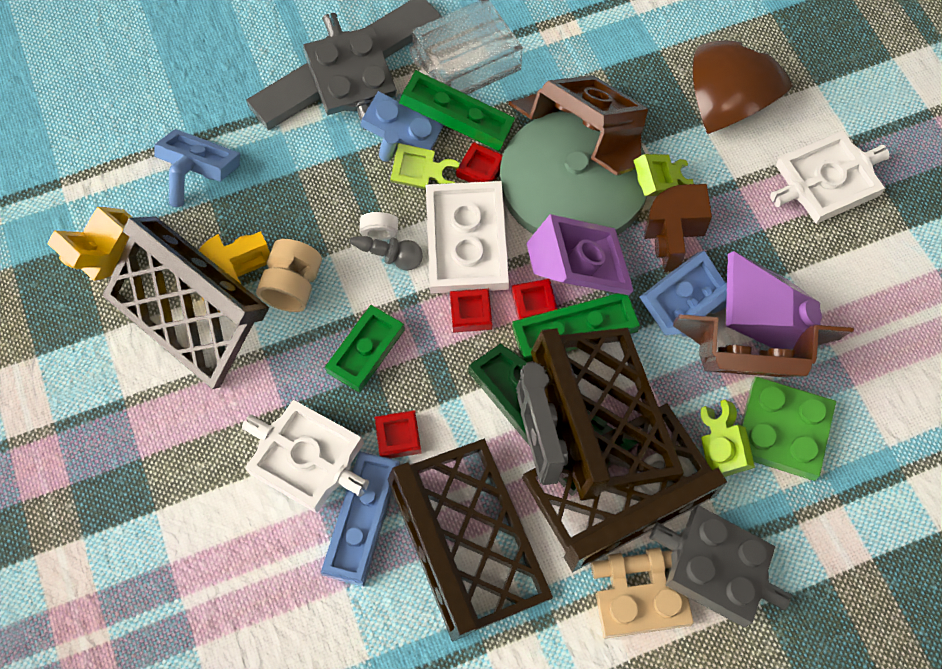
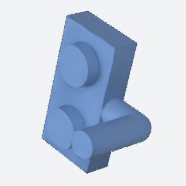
[360,91,444,162]
[154,129,240,207]

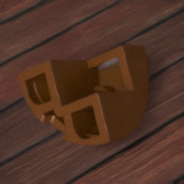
[693,40,793,134]

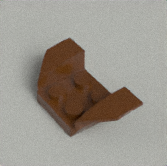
[508,75,648,176]
[673,314,854,378]

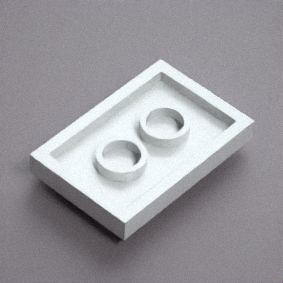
[426,181,509,294]

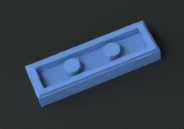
[321,451,400,587]

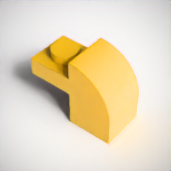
[47,207,133,281]
[199,231,270,312]

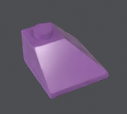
[526,214,634,295]
[726,251,822,349]

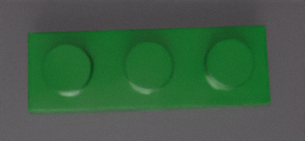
[399,70,515,151]
[512,293,640,362]

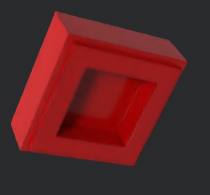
[456,142,503,183]
[511,279,558,320]
[450,288,492,333]
[374,410,422,459]

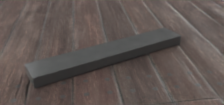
[246,0,442,131]

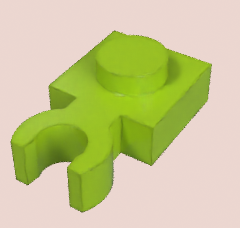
[390,143,459,189]
[633,154,694,196]
[700,399,755,477]

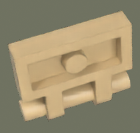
[591,547,694,639]

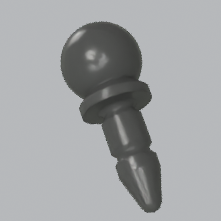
[350,236,423,271]

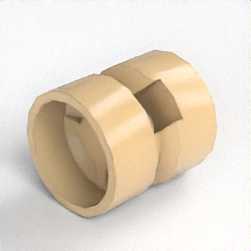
[256,239,322,312]

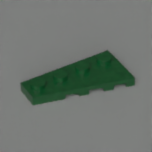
[468,343,638,496]

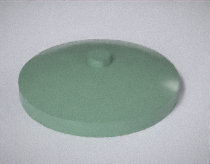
[500,111,647,235]

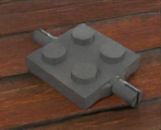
[303,13,397,130]
[649,505,792,628]

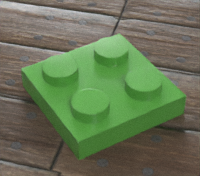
[741,376,836,481]

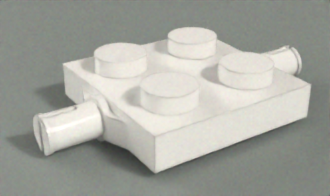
[770,130,889,224]
[242,400,369,513]

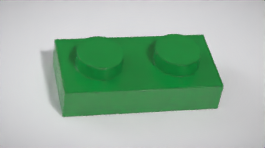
[325,305,405,393]

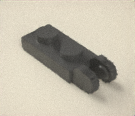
[516,361,568,485]

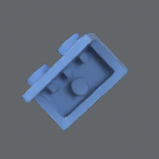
[639,251,727,337]

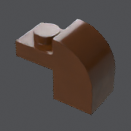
[644,184,712,272]

